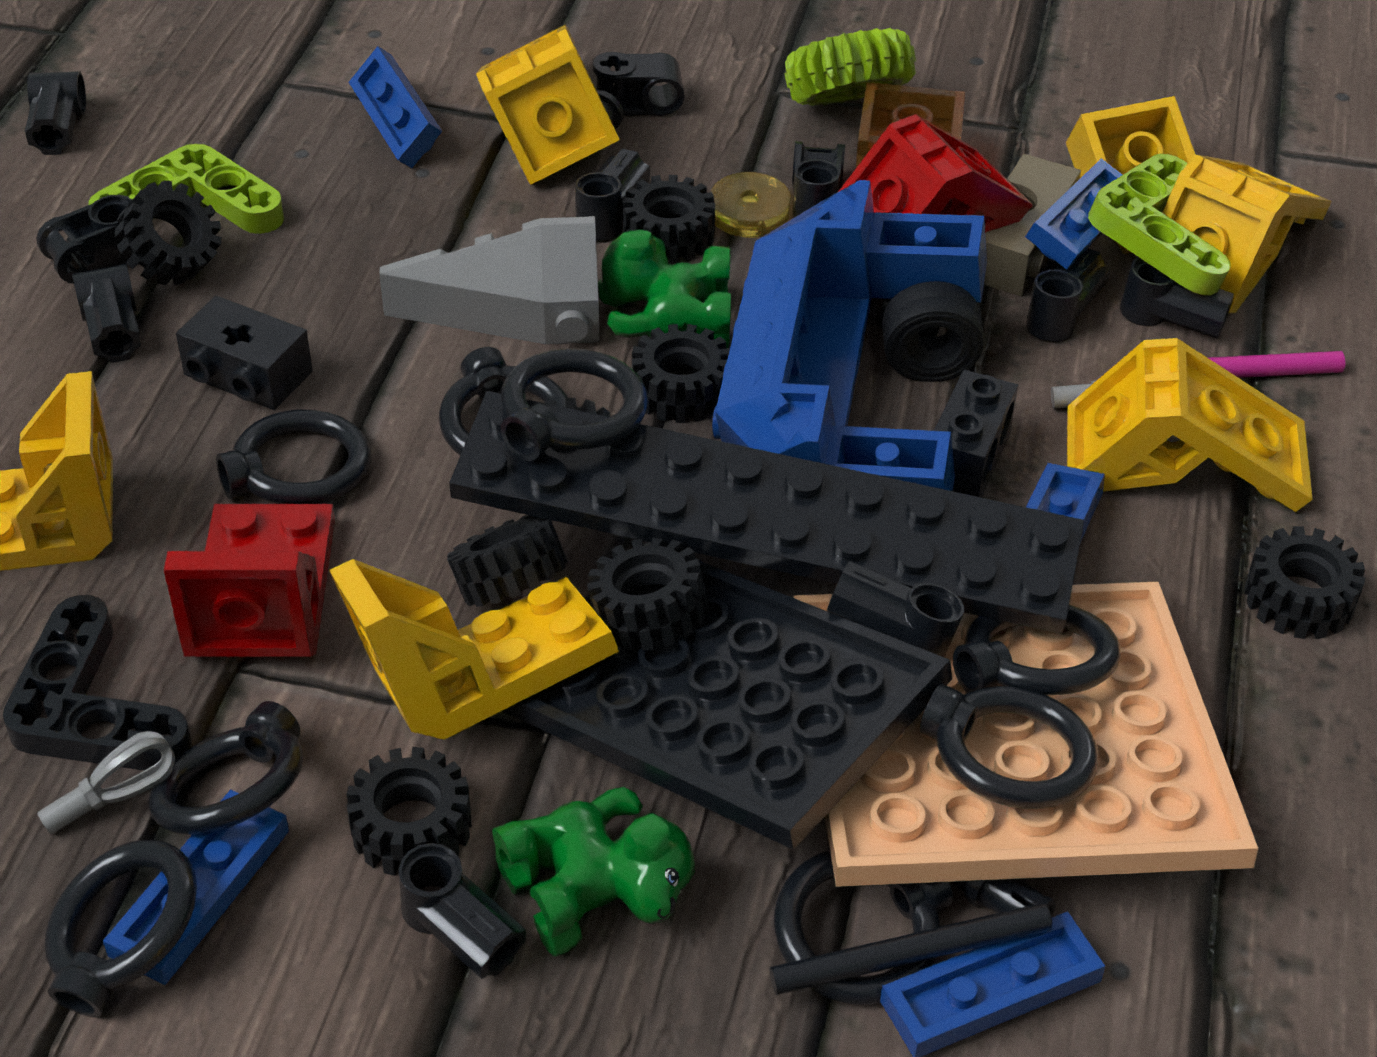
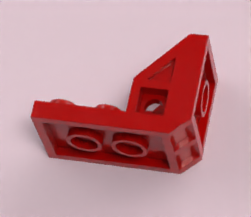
[838,114,1033,233]
[164,504,335,657]

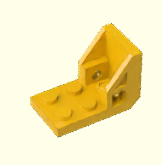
[476,24,620,185]
[1162,154,1332,313]
[1067,338,1313,512]
[0,371,113,571]
[329,559,619,740]

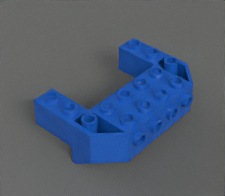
[712,180,987,491]

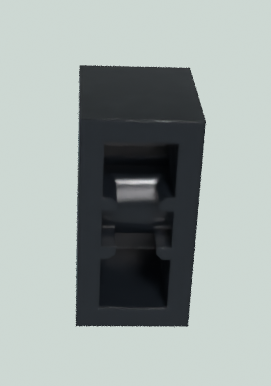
[176,295,313,411]

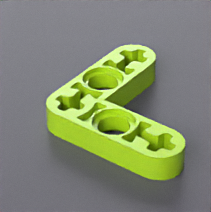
[89,144,284,234]
[1088,154,1231,295]

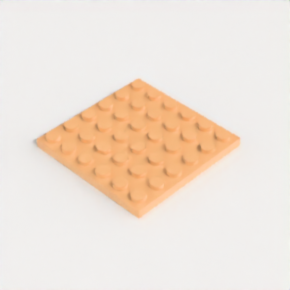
[793,582,1258,887]

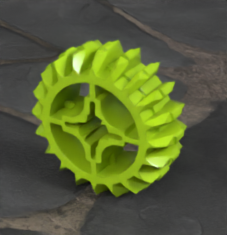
[784,28,916,106]

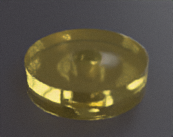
[710,172,791,238]

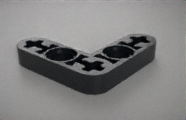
[3,595,192,770]

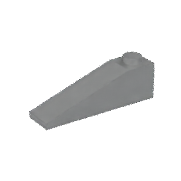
[379,216,599,344]

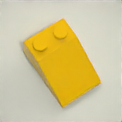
[1066,96,1195,254]

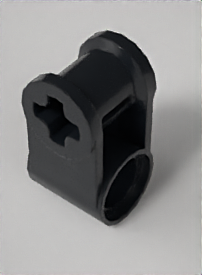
[592,52,685,116]
[792,141,845,218]
[36,195,132,284]

